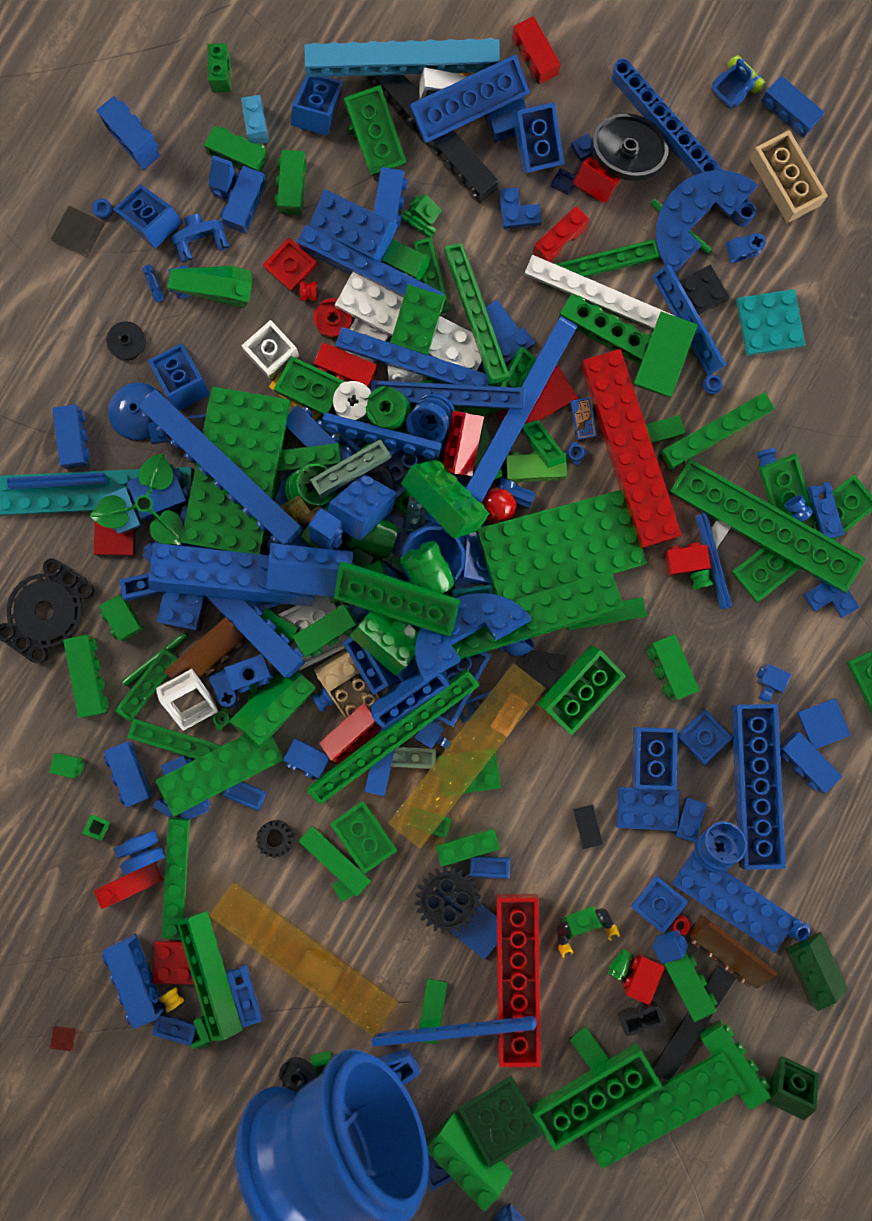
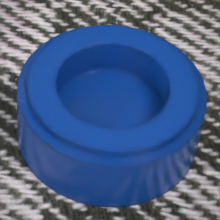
[92,199,113,220]

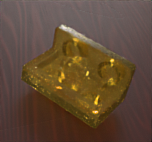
[281,495,322,525]

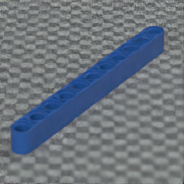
[612,59,756,227]
[466,316,578,503]

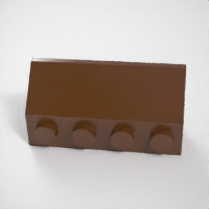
[164,617,247,691]
[688,914,778,989]

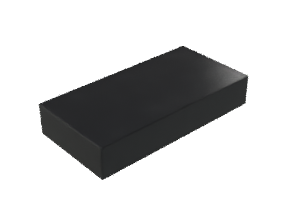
[573,804,603,849]

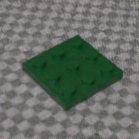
[458,1075,544,1167]

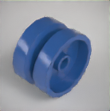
[113,830,166,875]

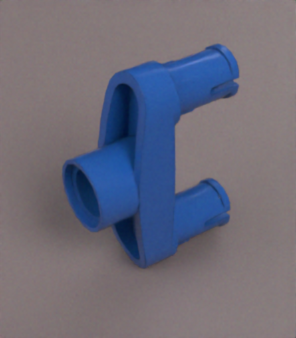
[171,214,230,263]

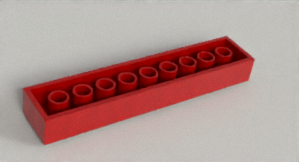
[580,349,681,549]

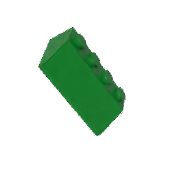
[229,671,316,749]
[426,1110,513,1211]

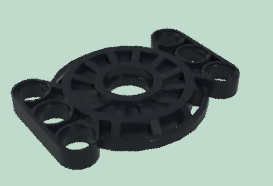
[0,558,95,664]

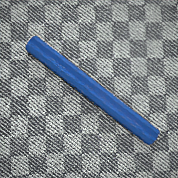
[7,473,106,489]
[696,514,732,609]

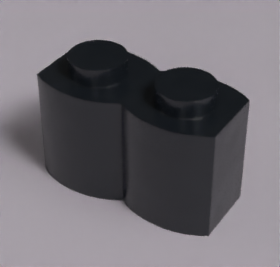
[617,1001,665,1036]

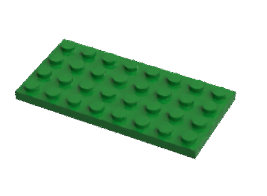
[181,386,291,555]
[476,490,647,602]

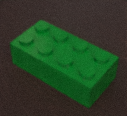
[401,459,490,539]
[537,645,626,735]

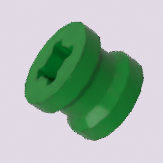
[689,569,713,590]

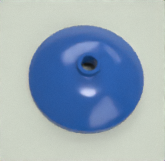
[108,383,160,441]

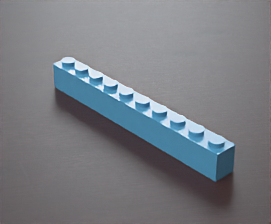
[304,38,500,77]

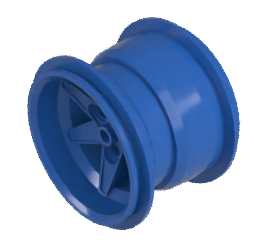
[235,1049,429,1221]

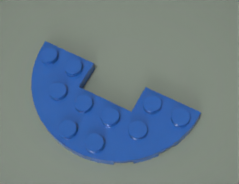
[656,170,758,273]
[415,593,531,682]

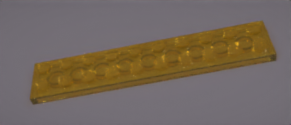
[389,663,545,848]
[209,881,398,1037]

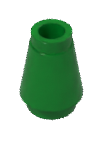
[607,949,633,982]

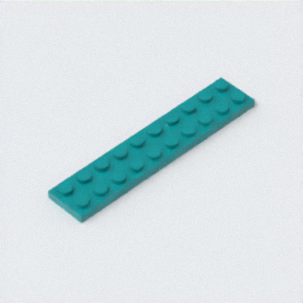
[0,467,193,516]

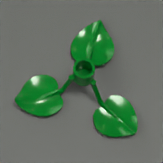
[90,454,184,545]

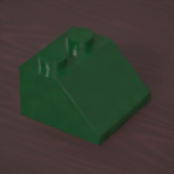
[766,1056,819,1120]

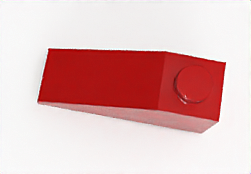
[93,862,163,910]

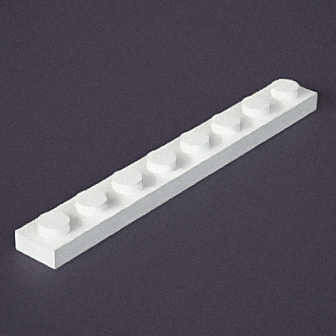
[524,255,674,330]

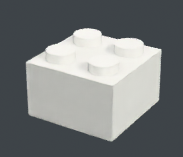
[242,320,300,381]

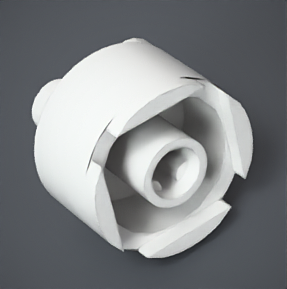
[333,381,371,423]

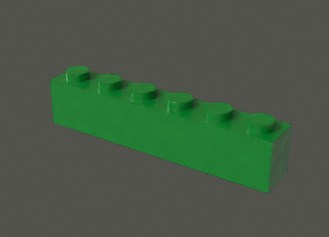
[659,392,775,471]
[176,911,242,1042]

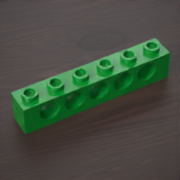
[558,294,651,366]

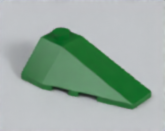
[167,266,252,309]

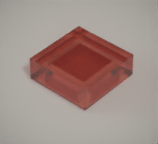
[50,1026,76,1051]

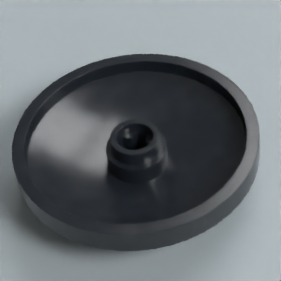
[591,113,669,181]

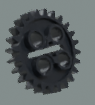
[415,866,481,934]

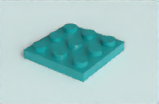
[736,289,806,356]

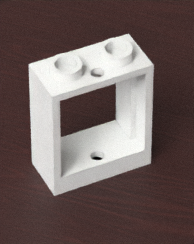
[156,669,218,731]

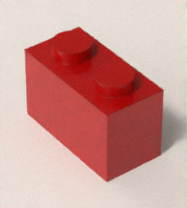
[573,157,620,203]
[664,542,711,576]
[623,953,665,1005]

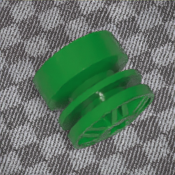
[285,463,336,510]

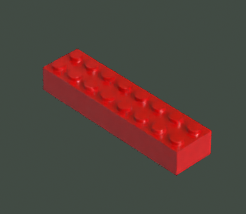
[496,894,541,1067]

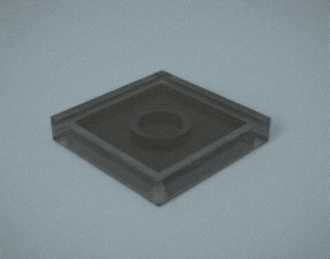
[51,206,105,258]

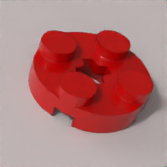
[313,298,353,338]

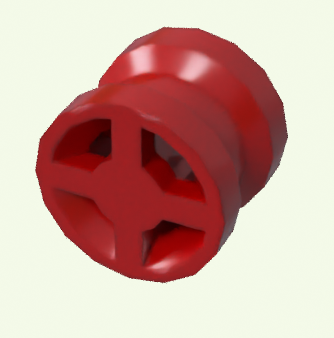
[300,281,317,301]

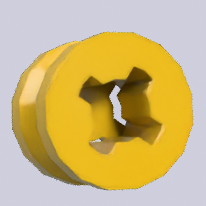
[159,986,185,1013]

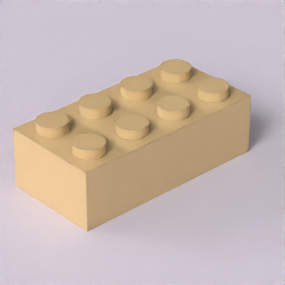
[750,130,828,223]

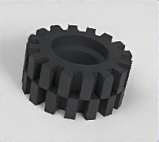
[256,820,294,858]

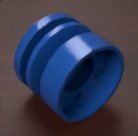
[406,394,455,443]
[694,821,747,873]

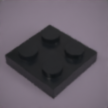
[679,264,729,315]
[519,650,565,693]

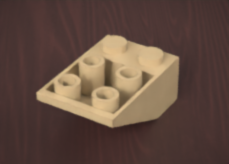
[314,649,380,719]

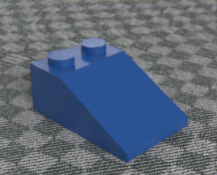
[291,75,344,136]
[113,184,183,248]
[148,343,210,411]

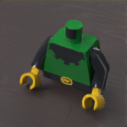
[556,906,620,958]

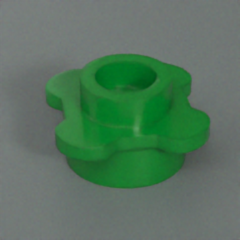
[211,707,232,731]

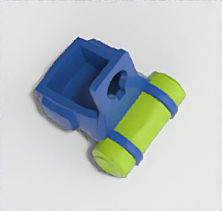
[711,55,766,109]

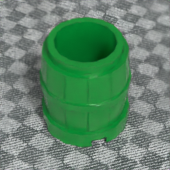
[366,386,412,430]
[346,519,399,558]
[400,541,454,594]

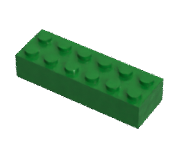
[532,1043,662,1151]

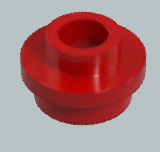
[670,915,691,936]

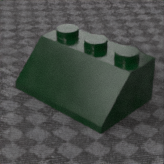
[784,932,848,1011]

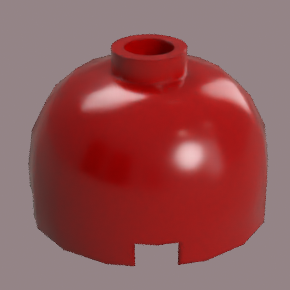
[481,487,516,526]

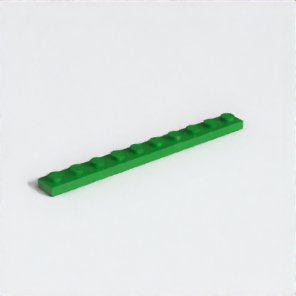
[307,669,480,805]

